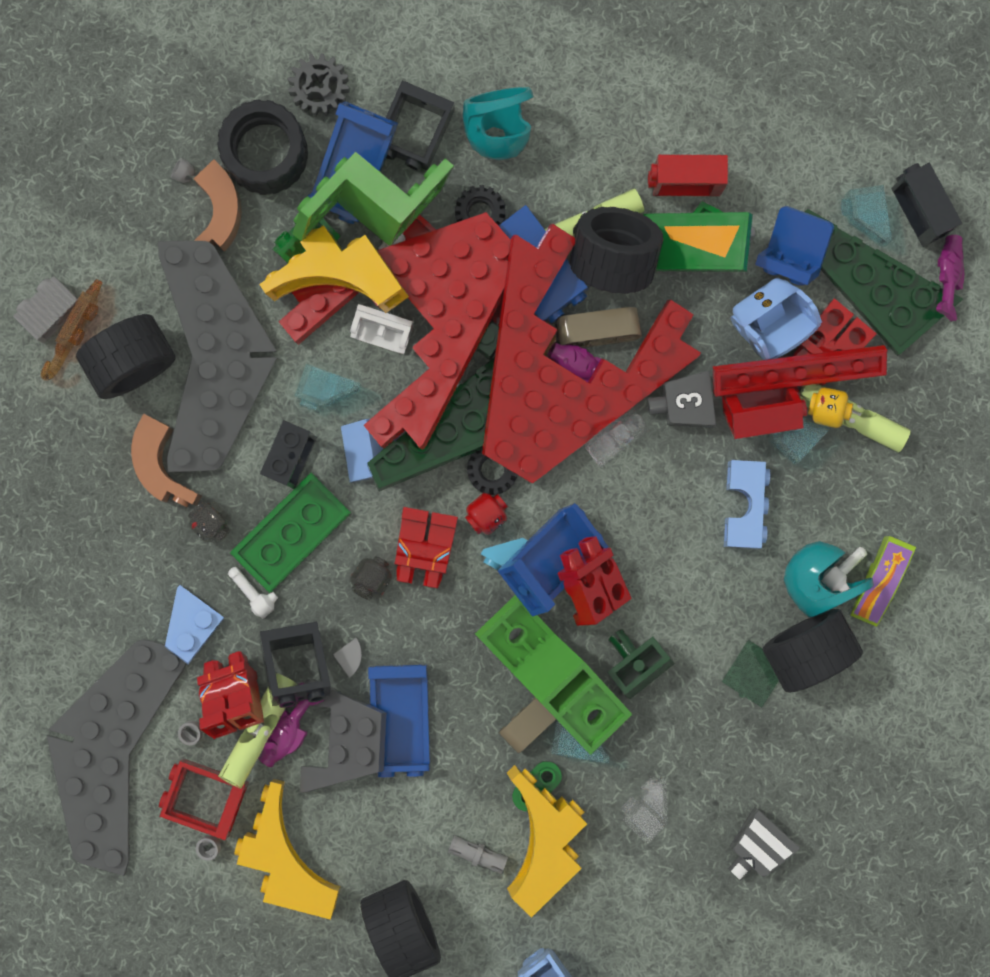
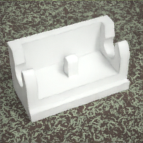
[350,304,414,354]

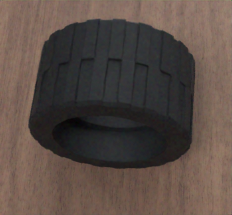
[217,99,308,195]
[569,206,664,294]
[76,314,176,399]
[762,609,863,693]
[360,880,441,977]

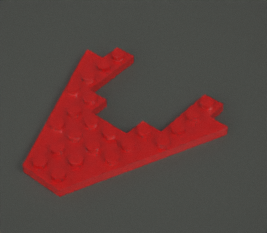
[278,212,511,450]
[482,224,701,483]

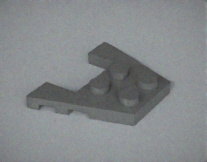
[300,679,387,793]

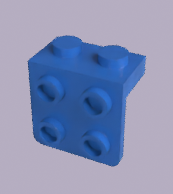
[755,206,834,285]

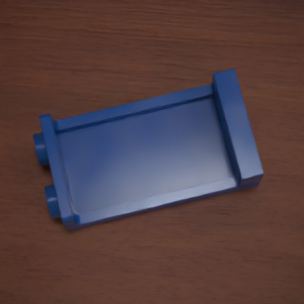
[308,101,398,224]
[499,205,589,324]
[498,503,609,617]
[368,665,430,777]

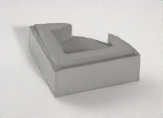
[333,637,362,678]

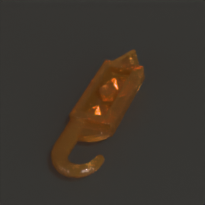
[40,279,103,381]

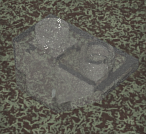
[583,408,650,468]
[620,775,668,844]

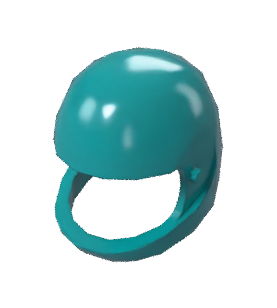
[463,87,534,161]
[784,541,874,618]

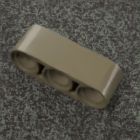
[556,307,642,348]
[498,698,556,754]

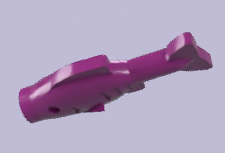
[936,235,965,322]
[547,342,601,382]
[258,683,324,768]

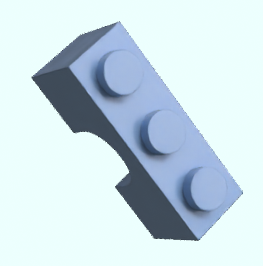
[724,460,770,549]

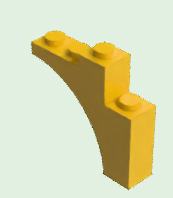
[259,225,409,313]
[507,765,587,918]
[234,779,341,920]

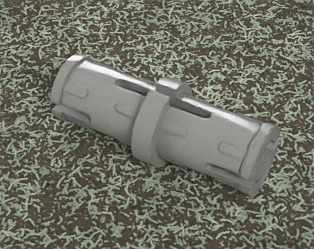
[448,835,508,874]

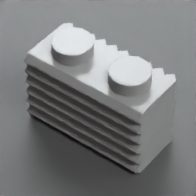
[13,277,83,344]

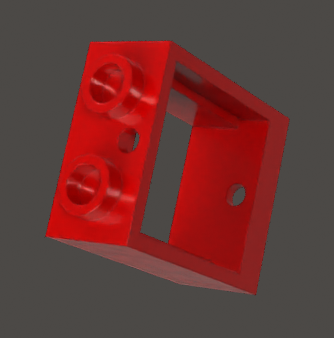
[648,154,728,196]
[722,387,807,439]
[158,759,249,840]

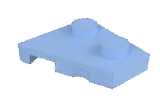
[165,585,224,665]

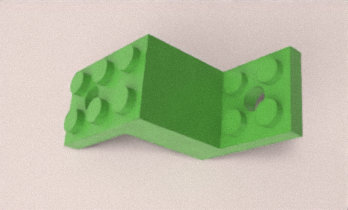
[293,152,454,246]
[475,595,632,755]

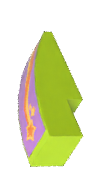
[850,536,916,627]

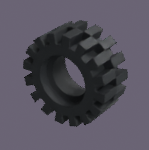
[455,185,506,226]
[467,449,517,495]

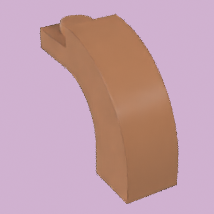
[194,160,242,252]
[131,414,202,507]

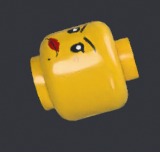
[808,388,853,428]

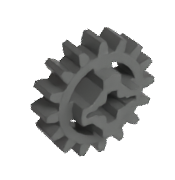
[288,53,350,117]

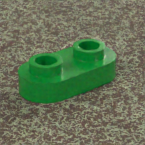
[512,761,561,811]

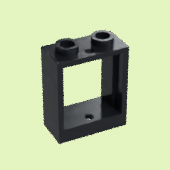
[386,80,455,171]
[891,162,962,247]
[260,420,317,489]
[260,621,331,708]

